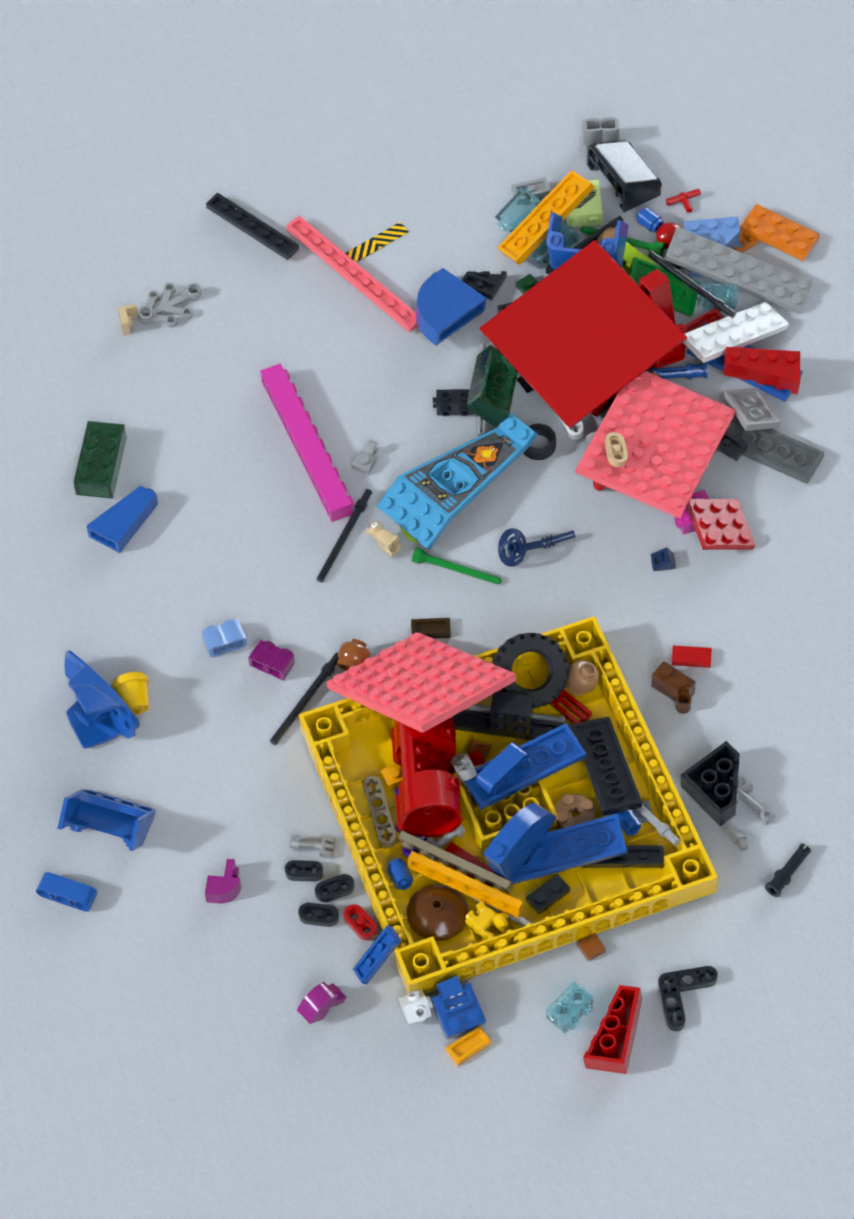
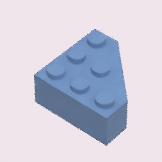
[684,216,740,278]

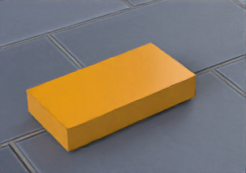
[445,1025,492,1066]

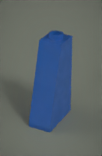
[86,486,158,553]

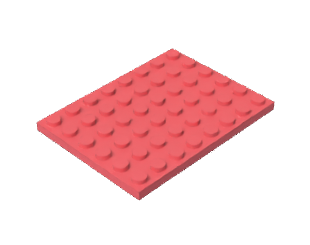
[575,371,736,518]
[326,633,517,733]

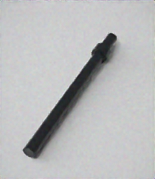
[648,251,737,318]
[316,489,372,582]
[270,652,339,745]

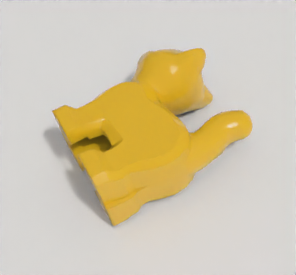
[465,900,509,938]

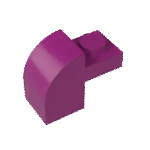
[205,859,242,904]
[297,982,347,1024]

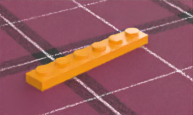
[408,851,523,918]

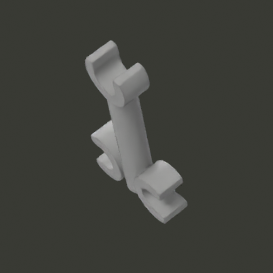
[737,778,775,825]

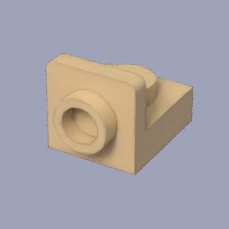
[118,304,137,335]

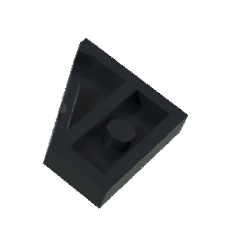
[461,271,507,300]

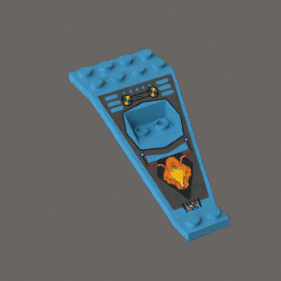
[377,412,538,550]

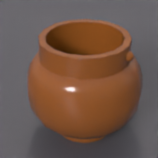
[337,639,371,671]

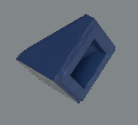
[650,547,676,571]

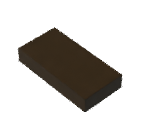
[411,618,451,638]

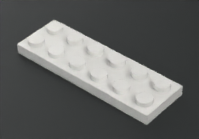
[683,302,789,363]

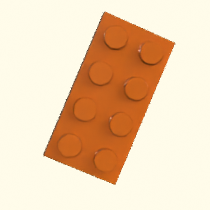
[740,204,820,262]

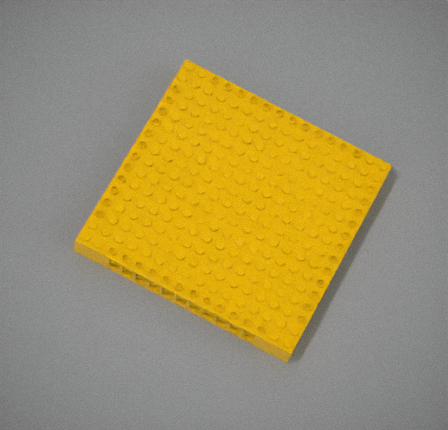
[298,616,718,994]

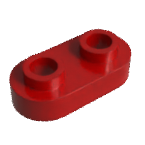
[344,904,377,941]

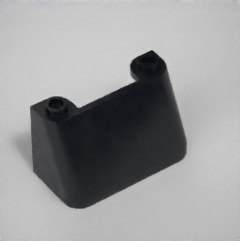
[587,140,662,213]

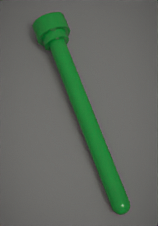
[581,226,665,257]
[412,547,502,585]

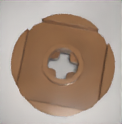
[555,794,595,829]

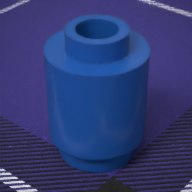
[637,208,664,233]
[387,858,414,890]

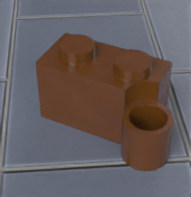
[651,661,696,714]

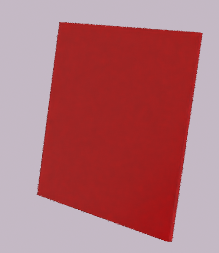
[479,240,687,429]

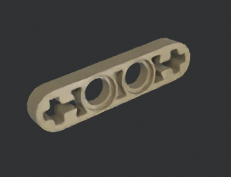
[363,776,396,848]

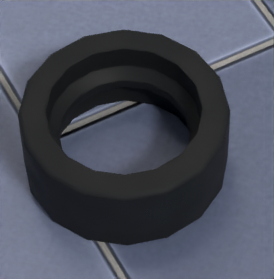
[524,423,556,460]

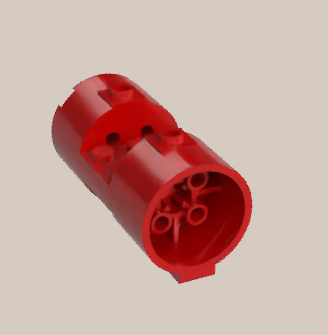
[391,716,462,837]

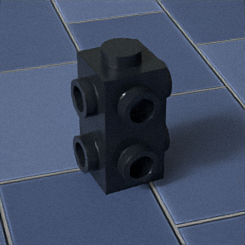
[433,389,474,416]

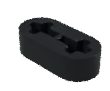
[285,860,324,882]

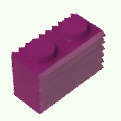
[248,639,295,681]

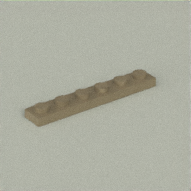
[398,831,513,893]

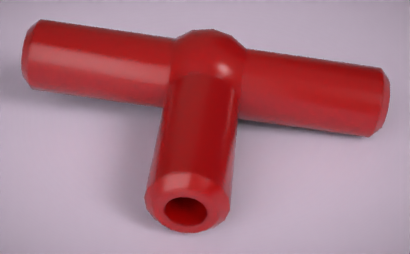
[666,188,701,213]

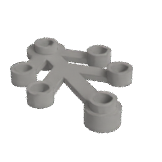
[137,283,202,328]

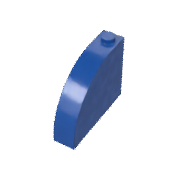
[415,268,487,346]
[483,803,557,881]

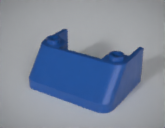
[547,212,629,270]
[57,789,156,851]

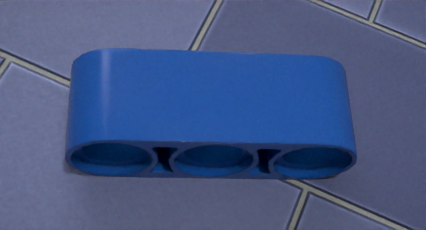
[475,742,530,795]
[36,872,98,912]

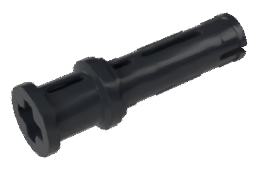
[764,843,811,897]

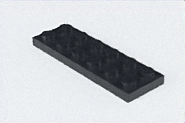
[571,716,642,816]

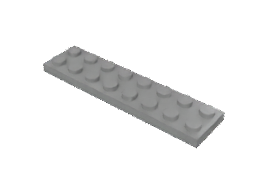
[664,227,813,314]

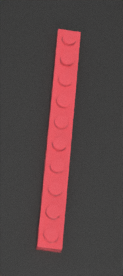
[286,216,418,333]

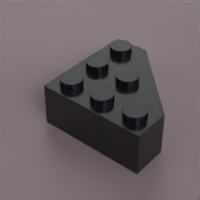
[681,741,740,827]

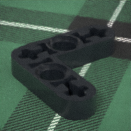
[658,966,718,1031]

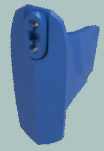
[64,650,140,749]

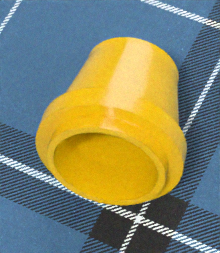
[110,672,150,715]

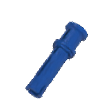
[650,362,708,380]

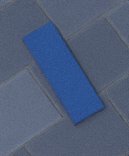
[353,925,401,984]

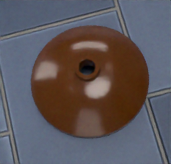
[407,884,468,941]

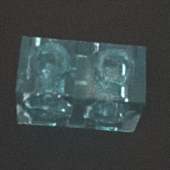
[546,981,593,1033]

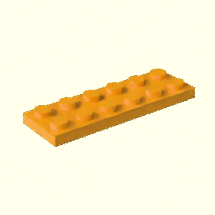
[497,170,595,266]

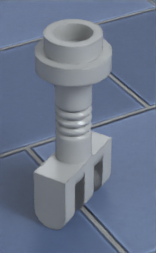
[425,824,465,861]
[290,835,336,858]

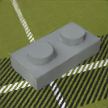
[511,177,551,203]

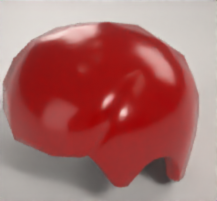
[656,222,681,249]

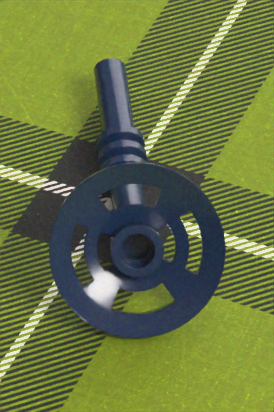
[498,528,576,567]

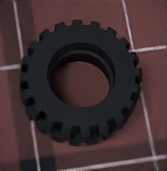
[493,633,569,708]

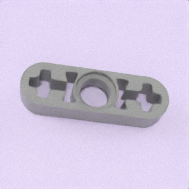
[450,753,477,781]

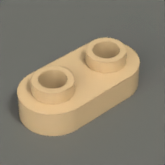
[604,432,628,467]

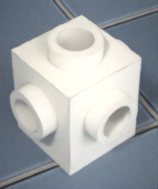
[399,990,433,1025]

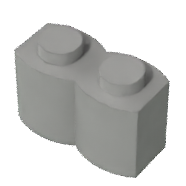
[583,117,619,145]

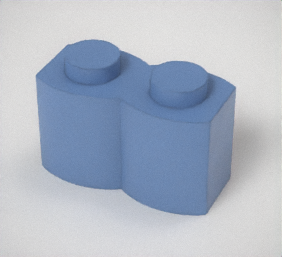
[202,620,247,657]

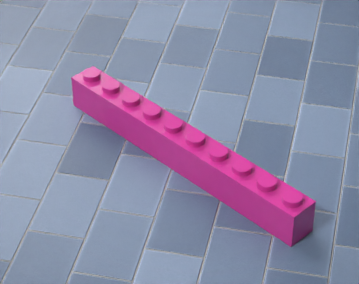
[260,363,354,522]

